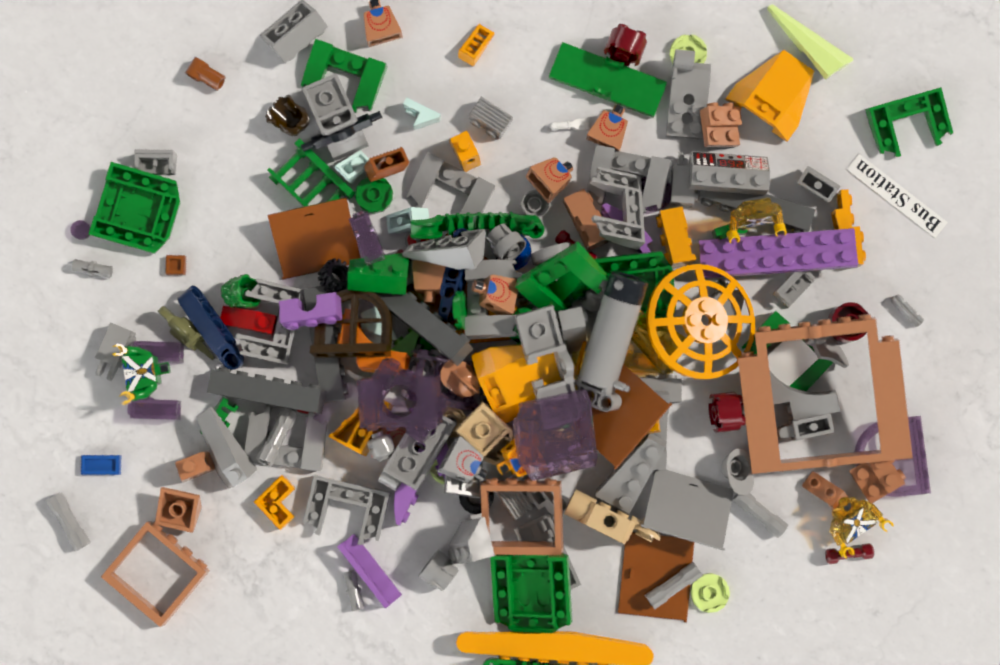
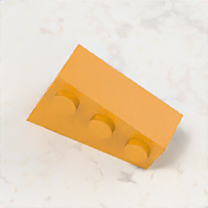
[656,206,696,269]
[328,394,394,456]

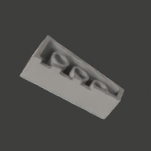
[595,434,667,514]

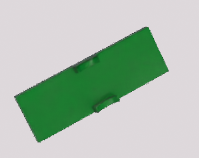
[549,42,667,118]

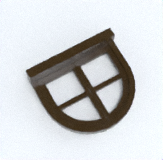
[310,289,392,358]

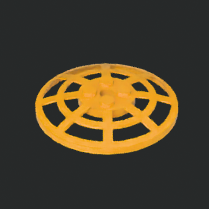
[646,264,755,380]

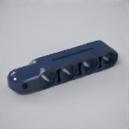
[438,228,467,323]
[177,285,244,370]

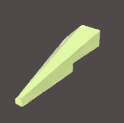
[767,4,854,80]

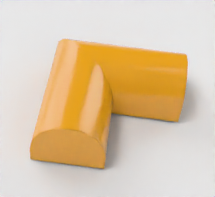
[254,475,296,530]

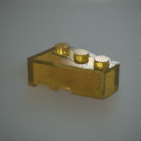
[631,310,686,375]

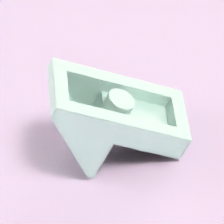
[403,97,441,130]
[334,150,369,184]

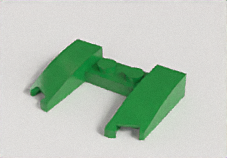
[301,39,388,113]
[865,87,953,157]
[515,242,609,311]
[742,311,833,391]

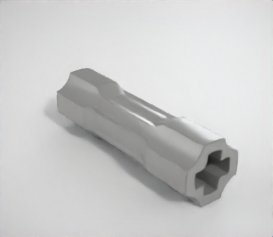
[256,408,297,466]
[46,493,91,551]
[732,493,789,538]
[645,562,703,609]

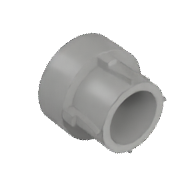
[486,224,526,260]
[418,550,459,591]

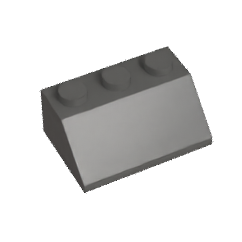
[260,0,328,63]
[448,517,495,564]

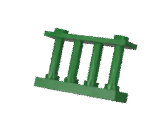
[267,138,355,207]

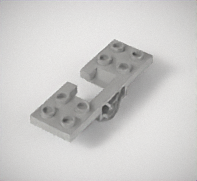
[514,305,582,430]

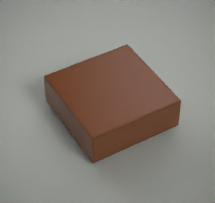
[165,255,186,275]

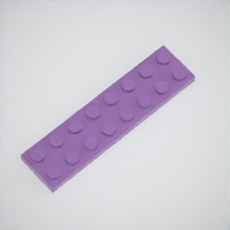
[699,228,858,279]

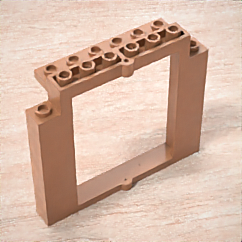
[738,314,913,474]

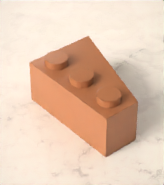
[563,189,609,252]

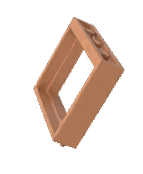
[481,478,563,555]
[101,521,210,627]

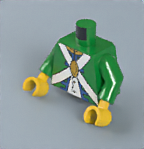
[112,344,171,405]

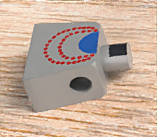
[437,436,488,483]

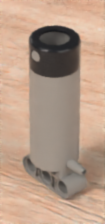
[573,271,648,412]

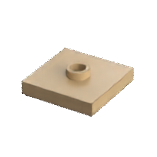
[455,401,511,457]

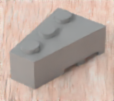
[556,307,588,354]

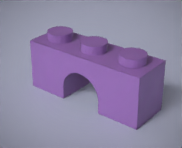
[279,292,342,330]

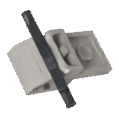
[301,73,383,161]

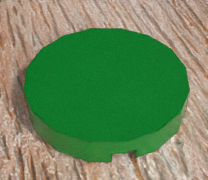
[355,177,393,214]
[452,291,467,330]

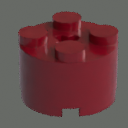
[604,24,647,66]
[828,302,869,343]
[708,392,746,433]

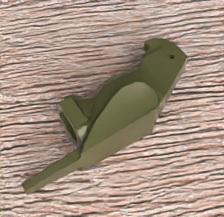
[157,306,216,360]

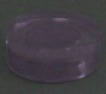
[70,220,90,240]

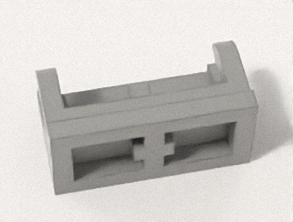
[134,149,177,174]
[773,271,815,308]

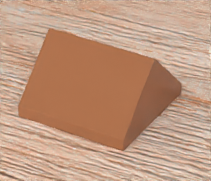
[155,487,202,533]

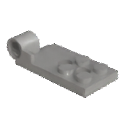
[666,49,711,140]
[378,404,457,491]

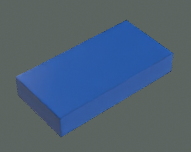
[81,455,122,475]

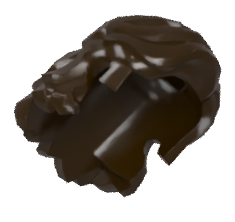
[265,95,310,136]

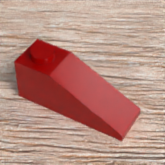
[220,305,277,336]

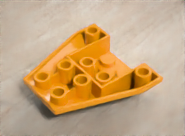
[725,50,815,142]
[471,344,561,423]

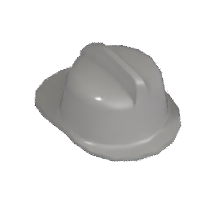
[721,448,754,495]

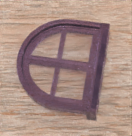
[854,416,931,497]

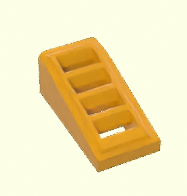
[458,24,495,66]

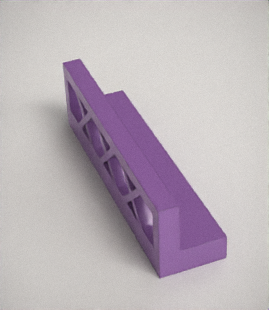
[337,534,402,609]

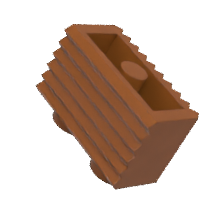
[364,147,409,182]

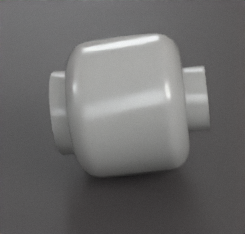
[367,431,395,462]

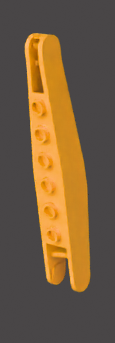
[456,631,654,665]

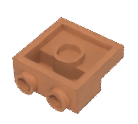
[700,102,742,147]
[849,460,906,504]

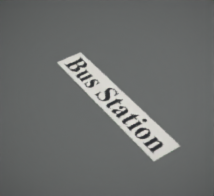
[846,154,948,238]

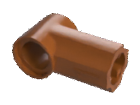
[185,57,226,91]

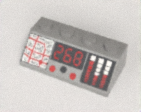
[689,151,770,195]

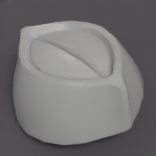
[520,190,551,218]

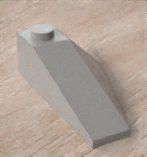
[402,229,486,270]
[197,406,257,489]

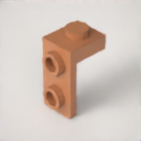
[802,471,849,511]

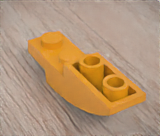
[831,189,866,267]

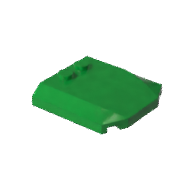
[89,162,181,254]
[594,251,676,332]
[490,553,572,633]

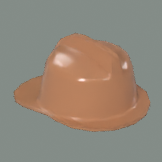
[440,360,480,397]

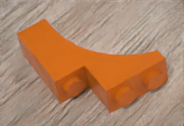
[337,309,411,376]

